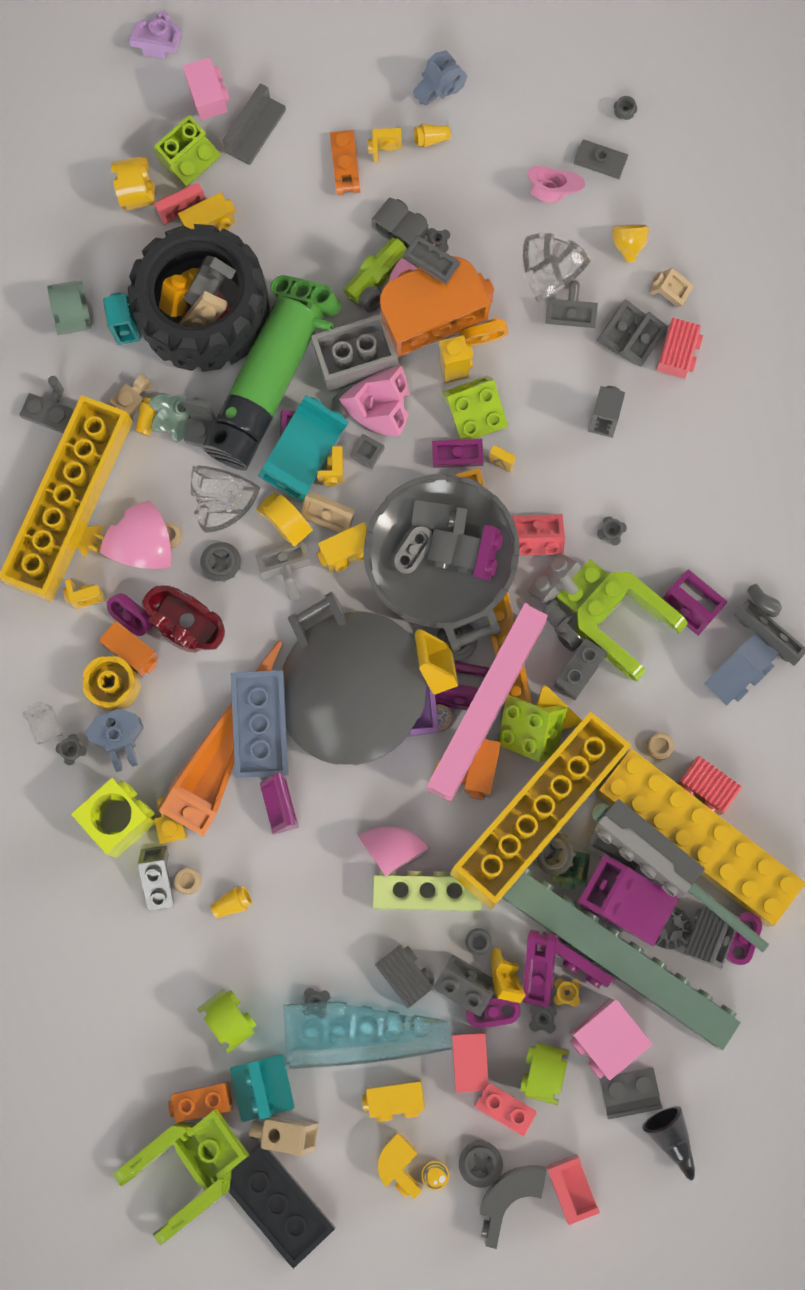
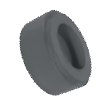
[359,286,382,312]

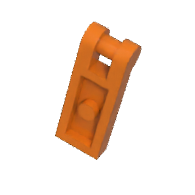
[330,130,360,195]

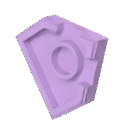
[129,10,182,59]

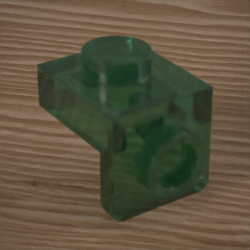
[550,851,590,890]

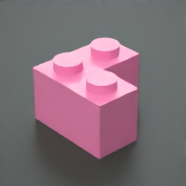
[183,57,230,121]

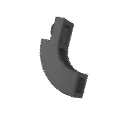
[480,1165,547,1249]

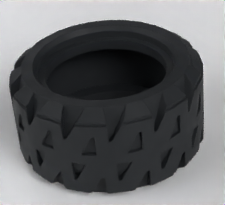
[128,224,270,372]

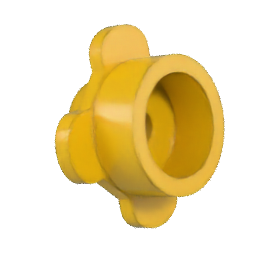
[553,978,581,1007]

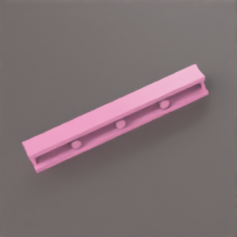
[427,603,548,802]

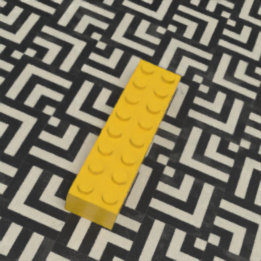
[0,395,133,603]
[450,711,632,910]
[596,748,805,927]

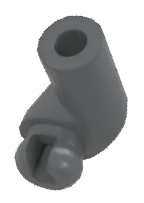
[332,384,352,419]
[747,584,782,617]

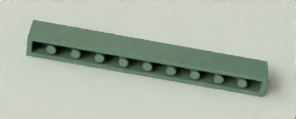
[502,868,741,1050]

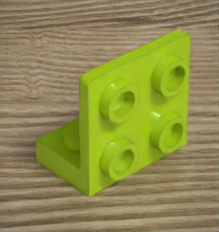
[441,375,508,440]
[497,695,567,762]

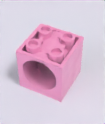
[569,998,653,1081]

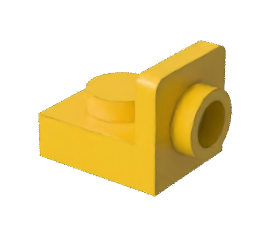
[368,128,402,162]
[317,446,344,487]
[63,578,106,610]

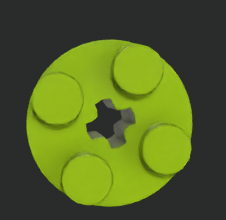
[197,989,257,1054]
[520,1042,570,1106]

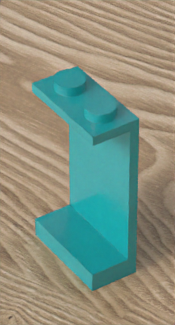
[258,395,349,503]

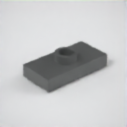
[574,139,629,179]
[403,235,461,286]

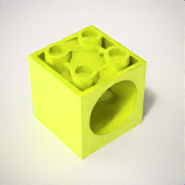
[71,778,155,858]

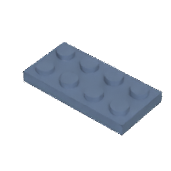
[231,670,289,778]

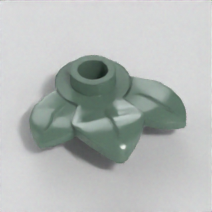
[148,394,190,442]

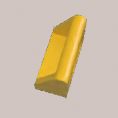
[414,629,458,695]

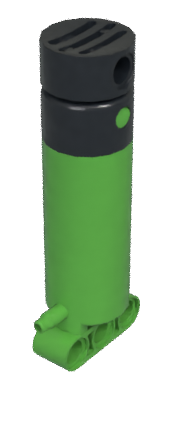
[202,275,341,471]

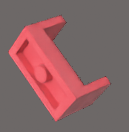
[452,1033,488,1092]
[546,1154,600,1225]

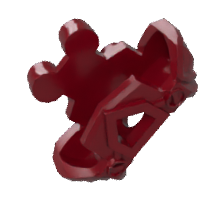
[142,585,225,653]

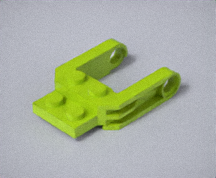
[556,559,688,682]
[113,1109,249,1246]

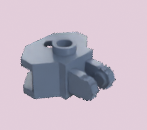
[413,50,468,105]
[86,709,144,773]

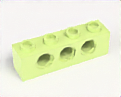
[373,871,481,911]

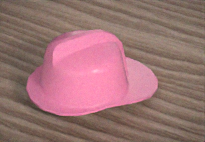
[527,166,585,203]

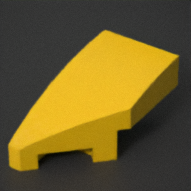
[491,947,526,1003]

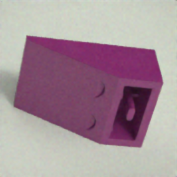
[578,855,679,947]

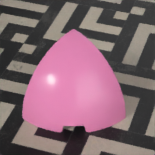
[339,366,409,436]
[100,501,171,569]
[357,826,430,877]

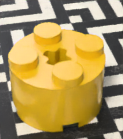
[111,156,156,211]
[82,656,141,712]

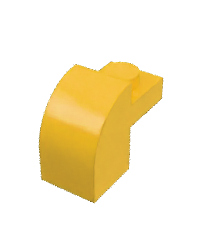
[256,492,313,547]
[378,1131,422,1199]

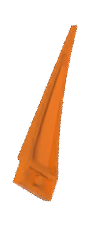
[157,641,282,837]

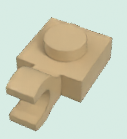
[109,374,152,418]

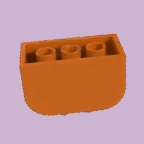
[380,256,491,358]

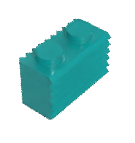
[103,293,141,345]

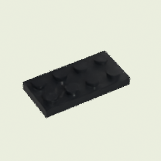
[228,1143,336,1269]

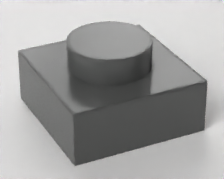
[350,434,385,469]

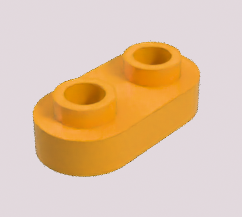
[459,318,509,346]

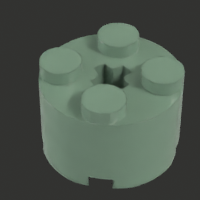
[47,280,92,335]

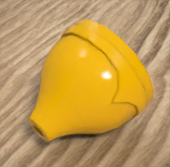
[611,225,649,262]

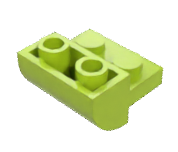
[153,114,221,187]

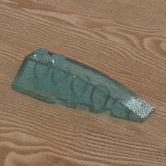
[283,1001,452,1069]

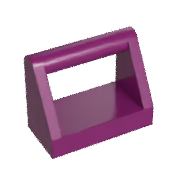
[662,569,728,636]
[435,661,490,710]
[260,773,299,835]

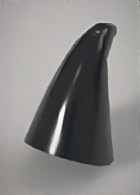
[642,1106,695,1181]

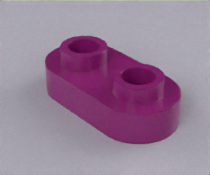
[107,593,153,636]
[726,912,762,965]
[466,997,521,1028]

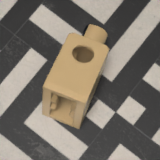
[249,1117,319,1156]

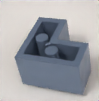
[704,633,778,706]

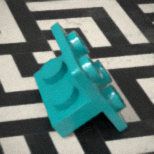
[230,1054,295,1122]

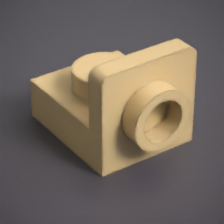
[649,268,694,307]

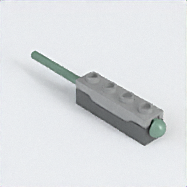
[592,799,769,953]

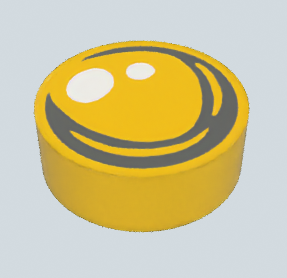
[421,1160,449,1190]

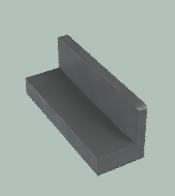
[222,83,286,165]

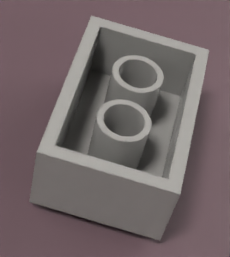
[311,314,399,392]

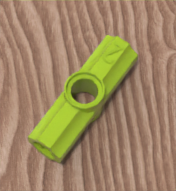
[343,238,407,305]

